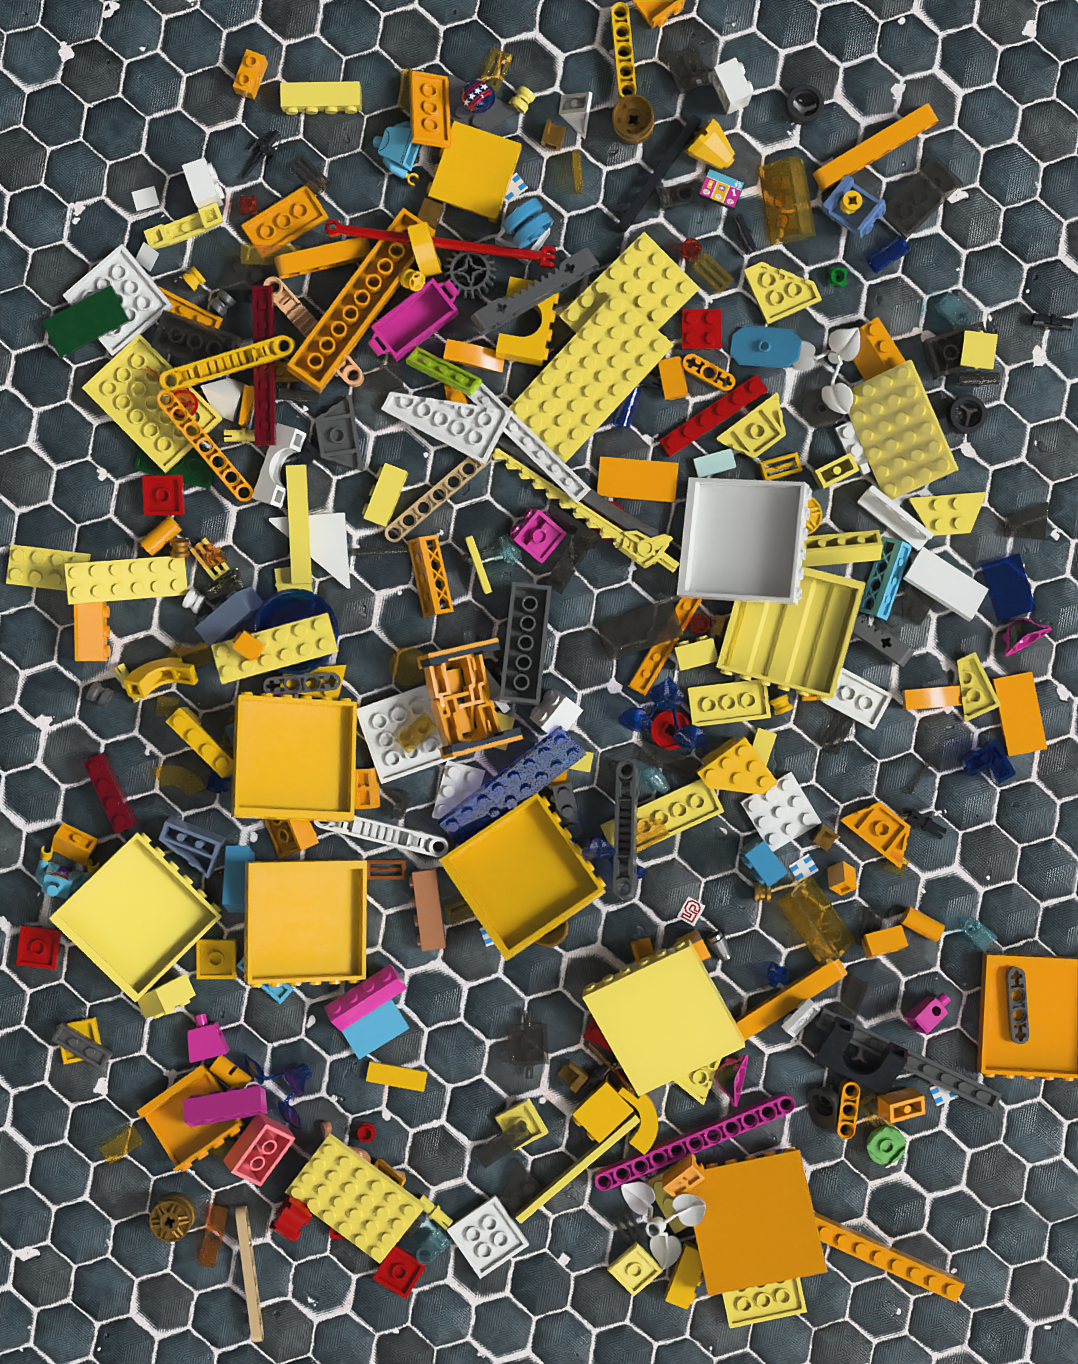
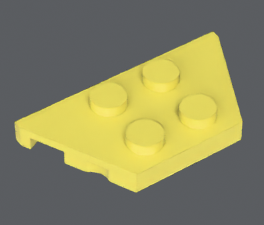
[716,393,786,459]
[909,492,986,536]

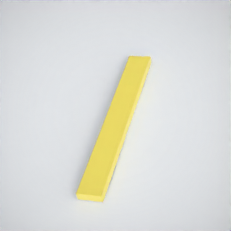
[515,1111,640,1223]

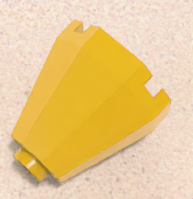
[684,118,735,169]

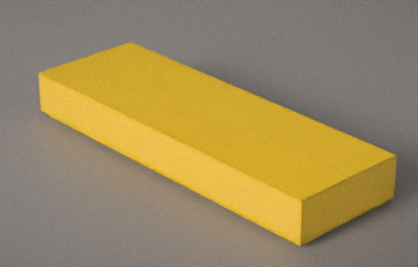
[366,1061,428,1092]

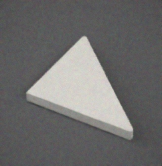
[269,513,351,589]

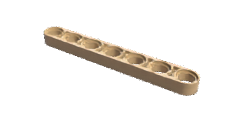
[385,453,492,543]
[235,1206,264,1342]

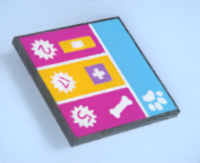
[697,168,745,211]

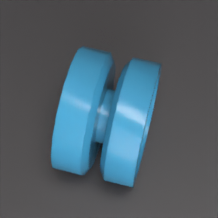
[502,198,554,249]

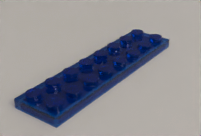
[438,725,586,845]

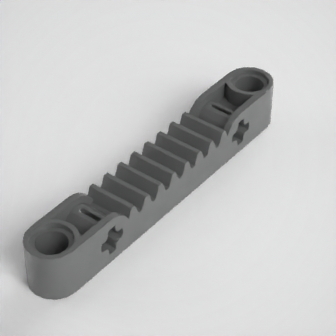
[471,248,599,336]
[852,616,915,668]
[613,760,639,900]

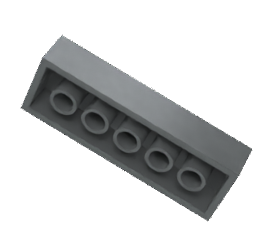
[499,582,552,707]

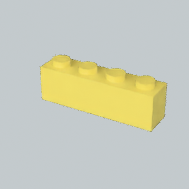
[280,81,362,115]
[802,530,883,567]

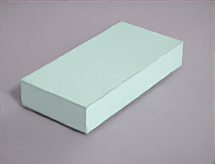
[693,448,736,478]

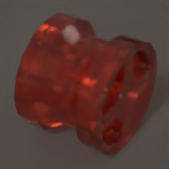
[239,194,258,215]
[681,238,701,261]
[689,614,710,634]

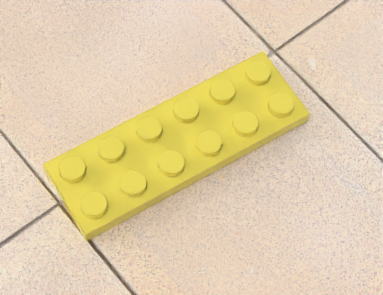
[63,556,188,605]
[211,613,339,684]
[600,779,724,854]

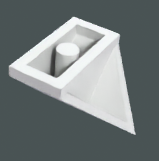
[558,92,592,139]
[201,378,246,422]

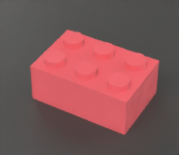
[223,1114,296,1187]

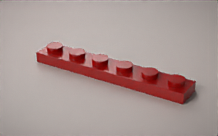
[659,374,768,458]

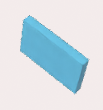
[342,999,410,1059]

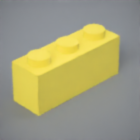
[362,463,408,528]

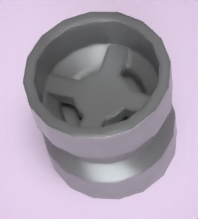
[208,289,236,317]
[86,681,114,708]

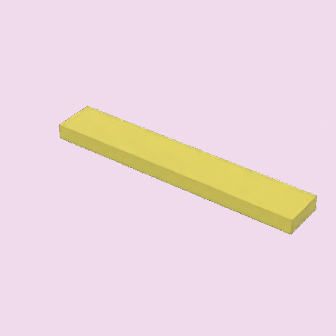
[286,465,312,584]

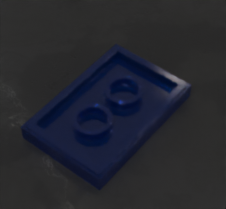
[980,553,1037,622]

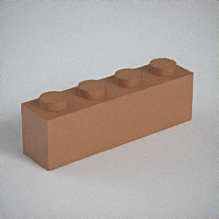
[409,868,446,951]

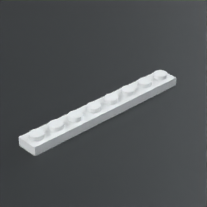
[467,383,591,503]

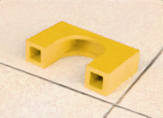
[496,277,559,366]
[166,707,233,778]

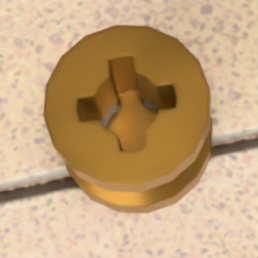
[169,538,190,558]
[753,882,771,902]

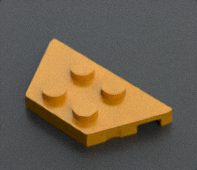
[840,801,911,868]

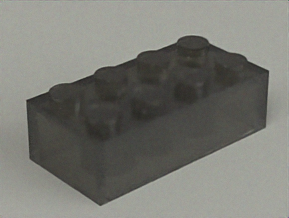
[151,309,243,375]

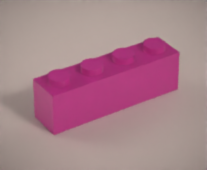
[324,964,407,1031]
[183,1084,267,1127]

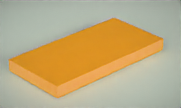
[409,70,451,149]
[241,184,329,260]
[597,456,679,503]
[992,671,1047,756]

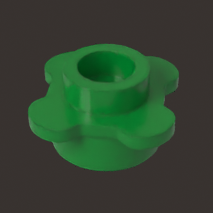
[827,267,848,288]

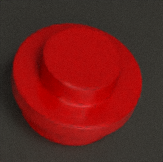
[356,1122,376,1143]

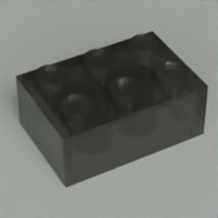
[921,321,986,381]

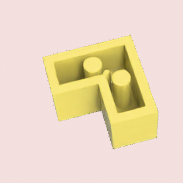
[137,974,196,1019]

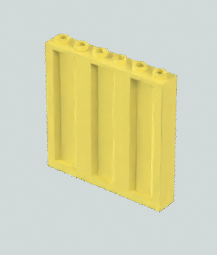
[716,566,866,702]

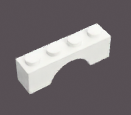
[252,423,306,508]

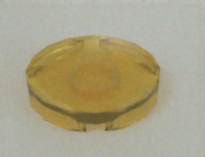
[389,647,425,686]

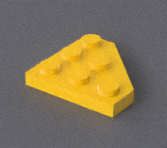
[696,735,778,795]

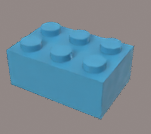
[739,836,788,887]

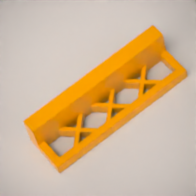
[407,535,454,618]

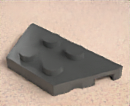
[449,74,517,133]
[315,395,364,471]

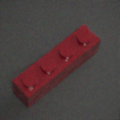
[83,753,138,834]

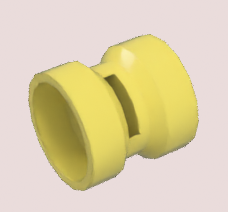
[509,85,536,114]

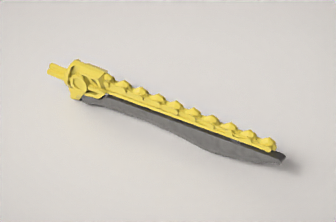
[492,438,680,573]

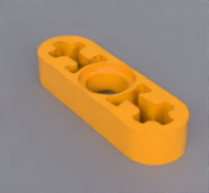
[682,354,735,392]

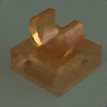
[202,542,228,569]

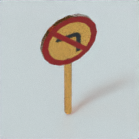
[146,366,199,419]
[588,1043,636,1092]

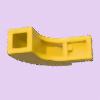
[407,222,442,277]
[123,657,199,699]
[617,1083,658,1155]

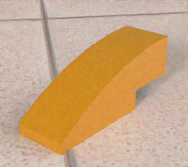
[443,339,505,373]
[902,685,962,710]

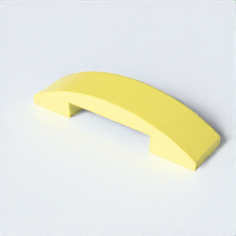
[144,203,224,250]

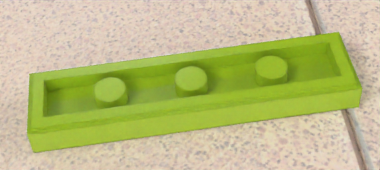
[406,347,482,397]

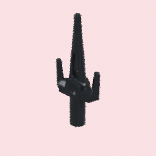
[241,130,281,180]

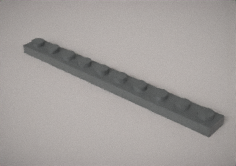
[815,1007,1002,1112]

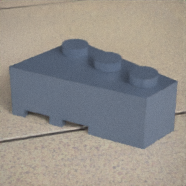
[195,587,266,646]
[159,816,226,879]

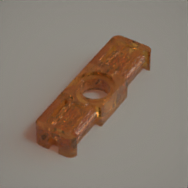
[198,1203,230,1268]

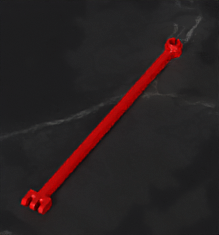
[325,219,556,269]

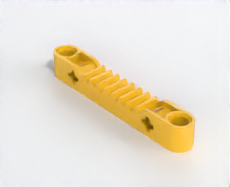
[159,335,296,391]

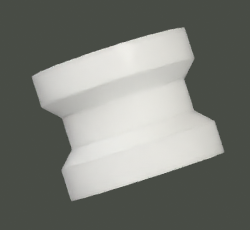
[182,589,206,614]

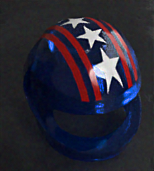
[460,80,495,114]

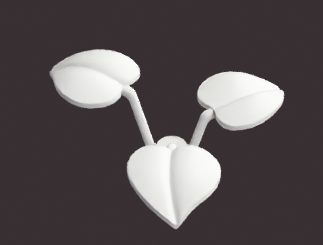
[792,327,860,414]
[621,1181,706,1270]

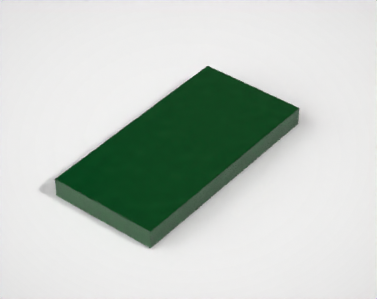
[42,285,131,358]
[133,446,219,490]

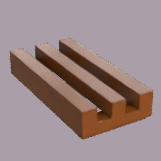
[366,859,406,880]

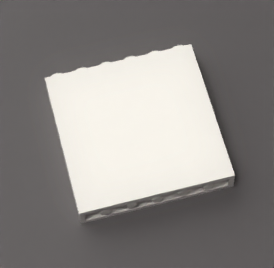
[677,477,812,605]

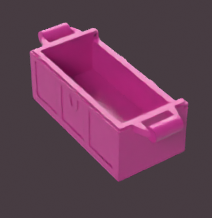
[368,278,460,363]

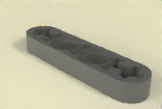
[263,672,341,695]
[1005,966,1029,1044]

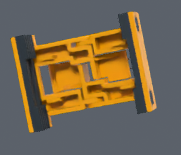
[417,638,523,759]

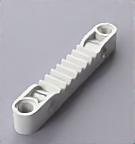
[314,815,449,857]

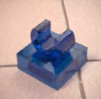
[206,770,231,794]
[767,961,790,988]

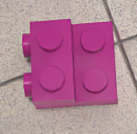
[510,507,567,564]

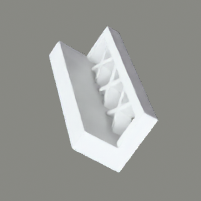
[856,485,934,552]

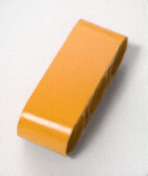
[835,1078,860,1139]

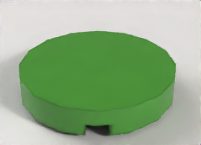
[866,1126,906,1165]

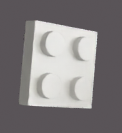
[781,998,822,1038]

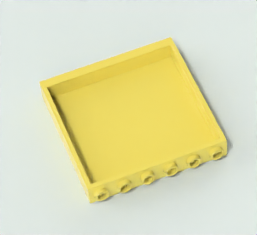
[49,832,222,1002]
[582,939,745,1096]

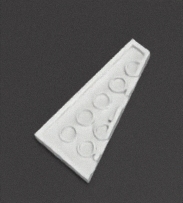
[381,392,513,464]

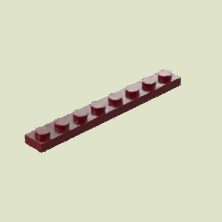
[252,285,276,446]

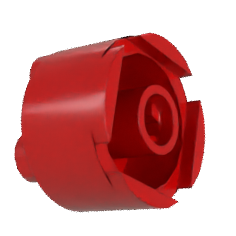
[269,1194,312,1242]

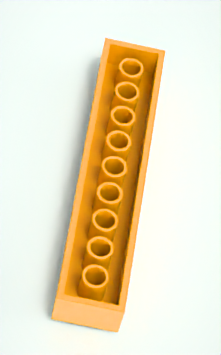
[287,208,436,393]

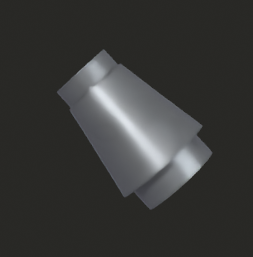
[707,931,732,962]

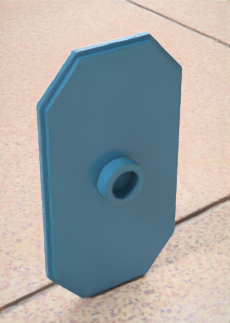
[730,326,802,368]

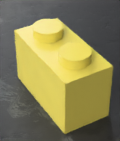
[812,453,859,490]
[673,635,718,671]

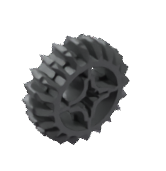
[443,250,497,299]

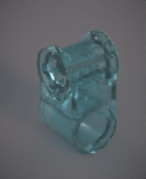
[934,292,972,330]
[959,916,998,952]
[416,1226,453,1265]

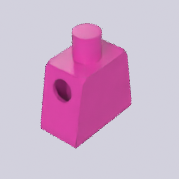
[903,992,951,1034]
[187,1013,229,1063]

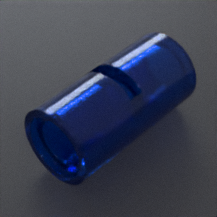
[866,235,910,274]
[611,388,641,429]

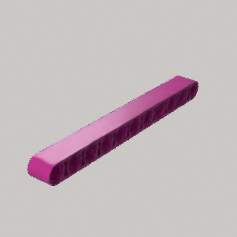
[594,1092,795,1191]

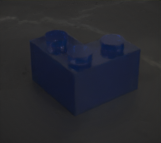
[957,739,1016,784]

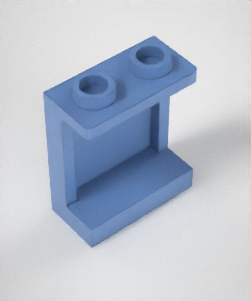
[822,175,886,238]

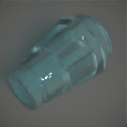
[498,534,522,565]
[642,765,670,794]

